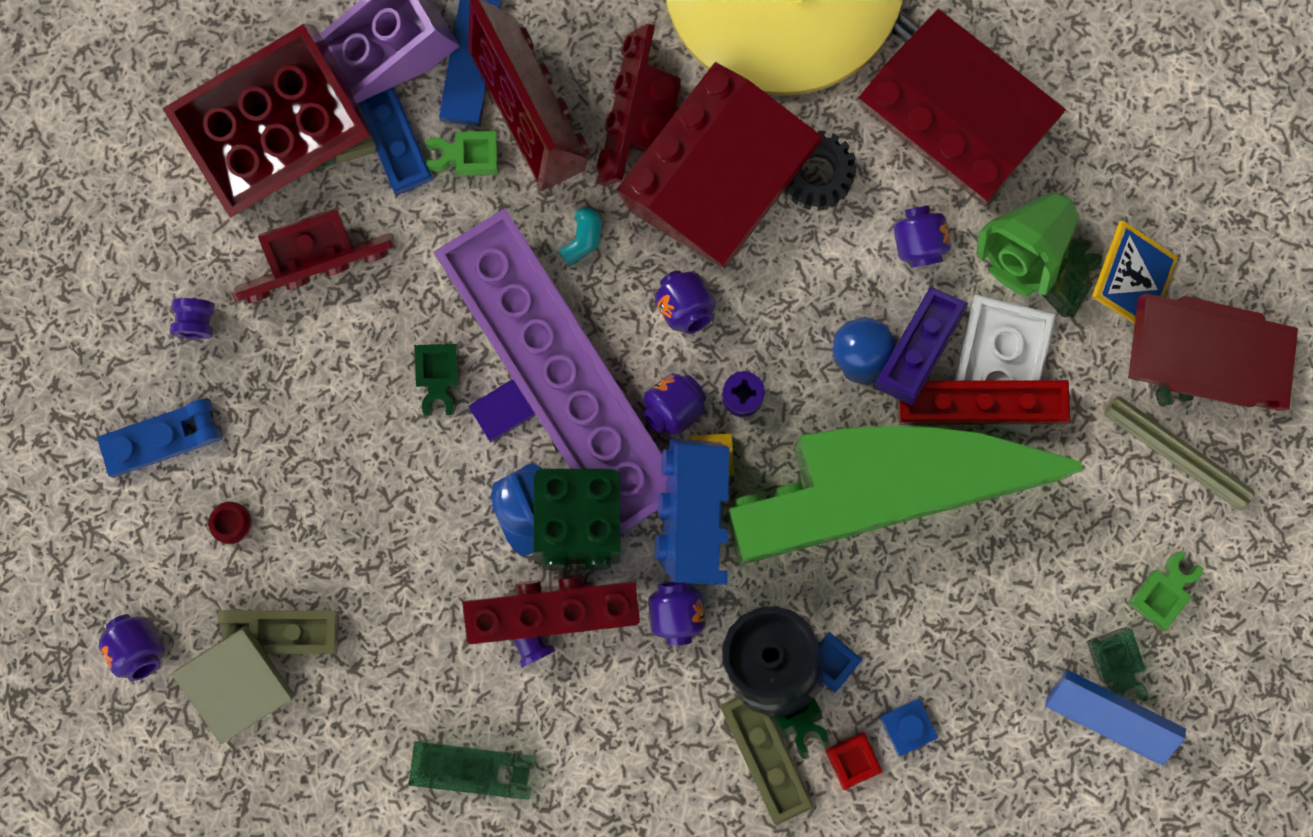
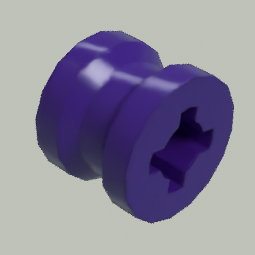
[169,298,215,339]
[722,371,765,417]

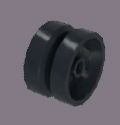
[722,606,824,717]

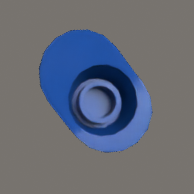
[491,464,543,557]

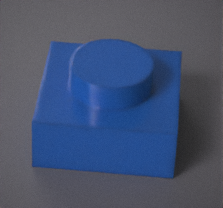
[879,698,938,757]

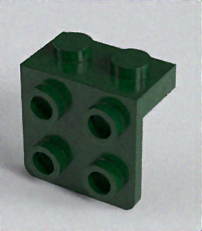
[533,469,620,571]

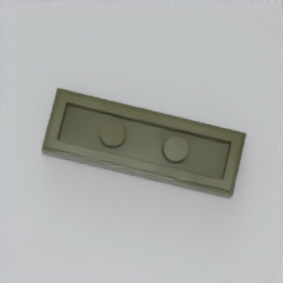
[719,697,814,826]

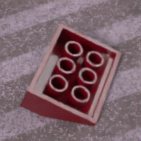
[468,0,590,191]
[858,8,1067,207]
[162,24,371,218]
[616,62,823,269]

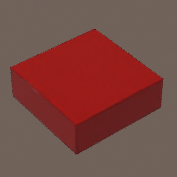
[824,732,883,790]

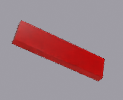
[898,380,1071,425]

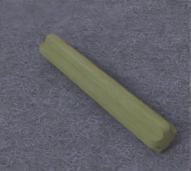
[1104,396,1255,509]

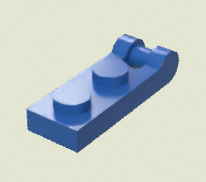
[97,399,222,478]

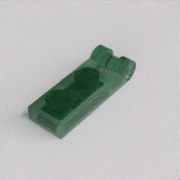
[408,741,536,800]

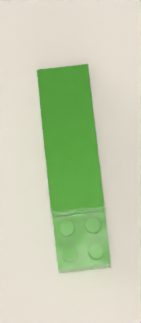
[726,426,1083,566]

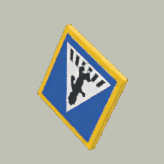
[1092,221,1178,324]

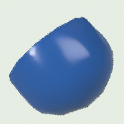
[832,317,896,385]

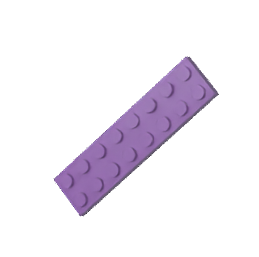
[434,208,667,534]

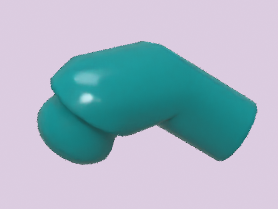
[558,207,603,267]

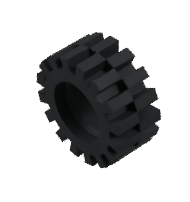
[784,130,857,211]

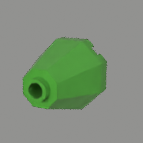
[976,193,1079,296]

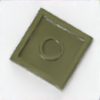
[171,625,295,744]

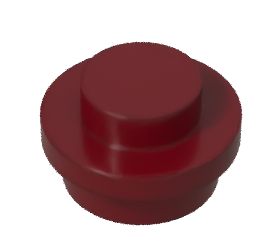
[208,502,252,544]

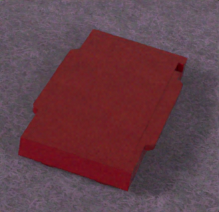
[1128,293,1298,411]

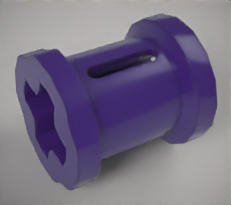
[513,636,556,667]

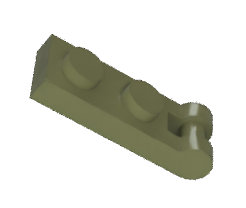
[217,610,339,654]

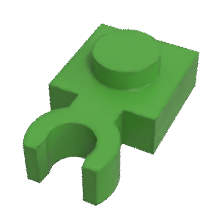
[427,131,499,176]
[1127,551,1203,631]

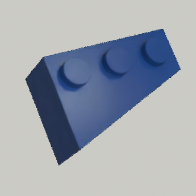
[654,439,729,585]

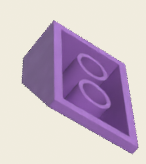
[320,0,460,103]

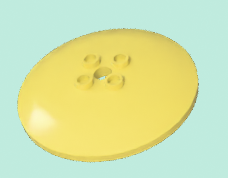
[666,0,902,96]

